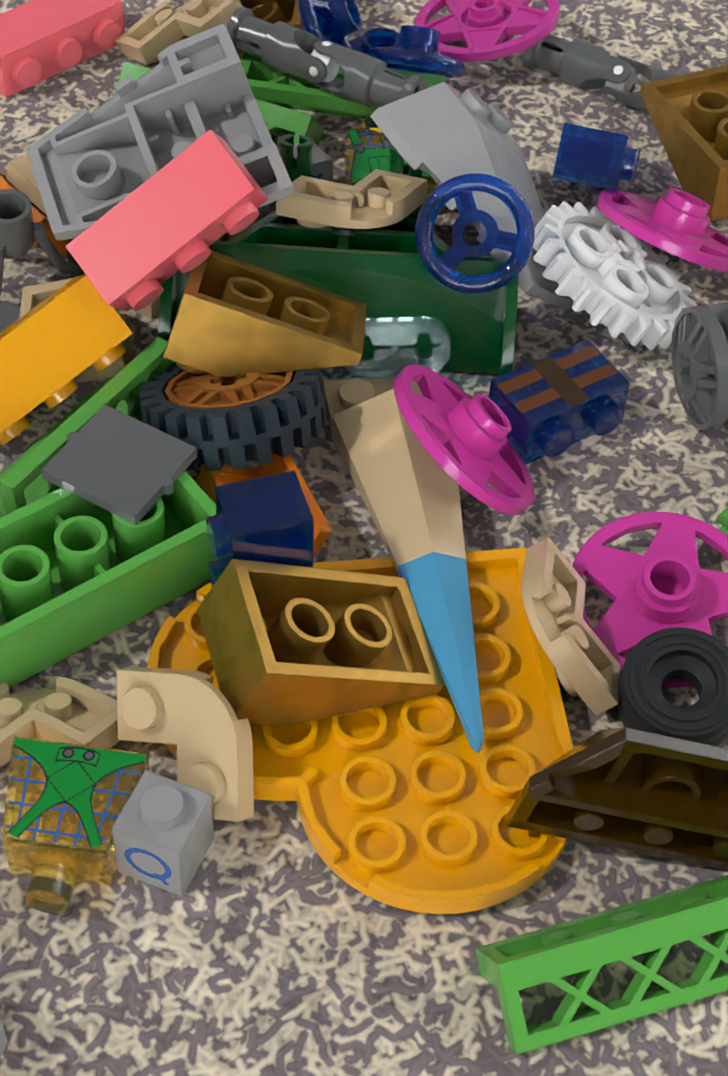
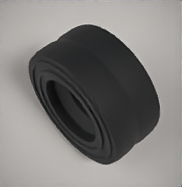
[617,627,728,746]

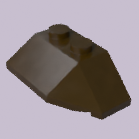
[507,728,728,871]

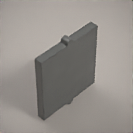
[41,404,197,525]

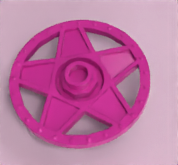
[414,0,560,62]
[596,188,728,273]
[393,364,535,515]
[572,512,728,688]

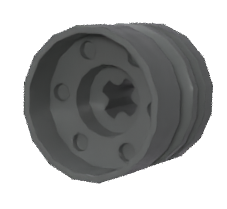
[671,302,728,430]

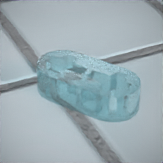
[345,316,451,377]

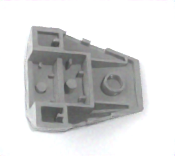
[26,23,296,241]
[370,82,574,310]

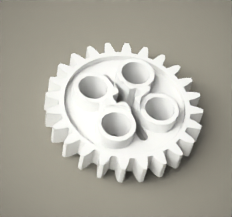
[530,201,697,350]

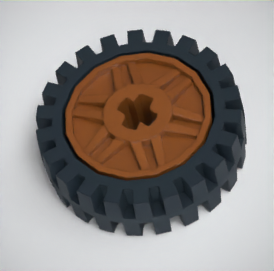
[139,363,326,471]

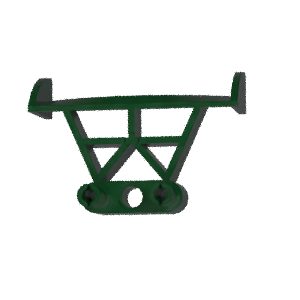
[158,134,519,393]

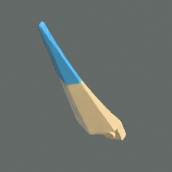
[323,371,484,753]

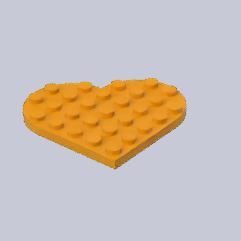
[147,547,573,914]

